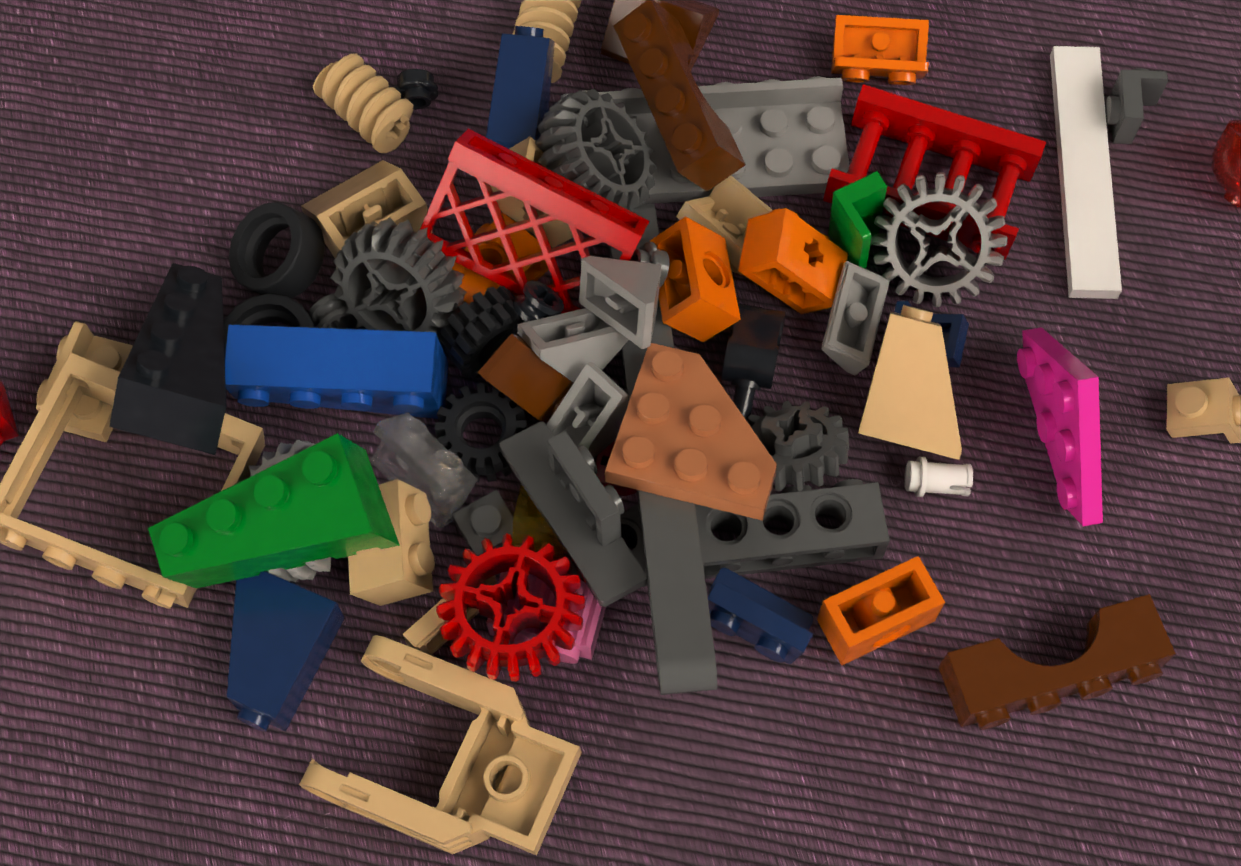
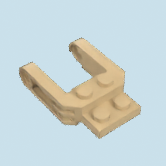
[299,635,582,856]

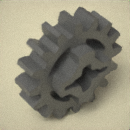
[748,401,849,491]

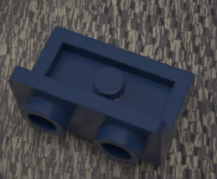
[707,568,814,665]

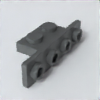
[500,422,647,607]

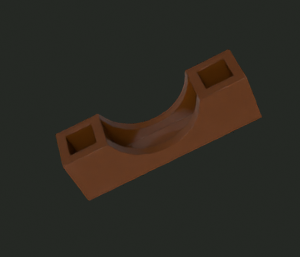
[613,0,746,191]
[938,594,1176,730]

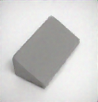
[821,261,890,375]

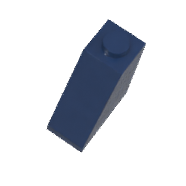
[486,26,555,149]
[227,571,345,732]

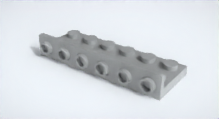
[561,76,850,204]

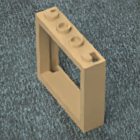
[0,352,265,609]

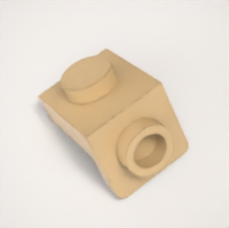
[1167,378,1241,444]

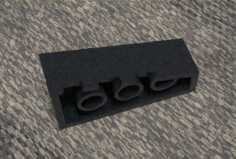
[109,263,226,455]

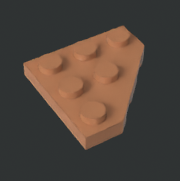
[605,343,777,521]

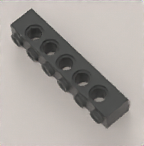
[571,479,890,587]

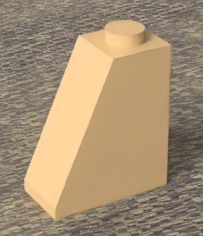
[858,305,962,460]

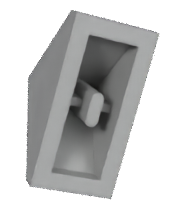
[579,256,662,349]
[517,308,629,382]
[547,362,629,458]

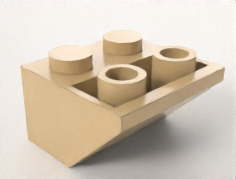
[301,160,433,259]

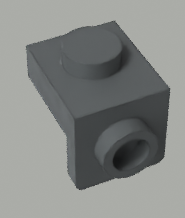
[1105,68,1168,144]

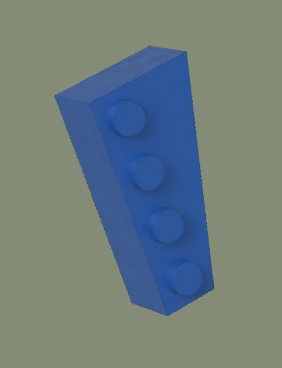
[225,325,449,419]

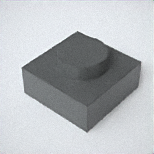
[452,490,523,556]

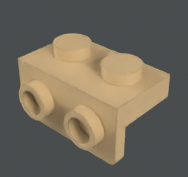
[676,176,772,275]

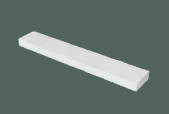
[1050,46,1122,299]

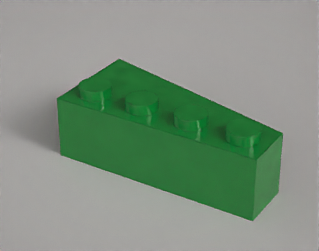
[148,433,400,589]

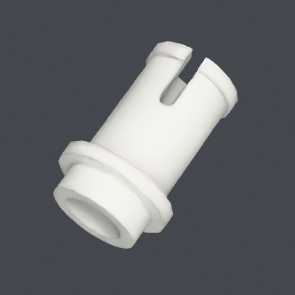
[905,457,973,497]

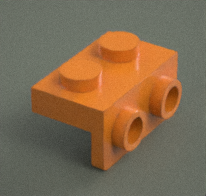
[831,15,929,85]

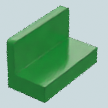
[828,171,887,269]

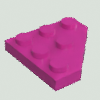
[1017,327,1103,526]

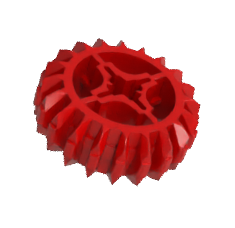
[436,533,585,682]

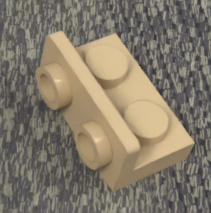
[36,321,133,443]

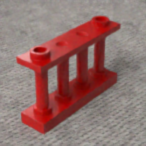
[823,84,1046,260]

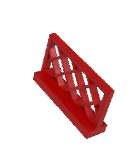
[420,128,650,314]

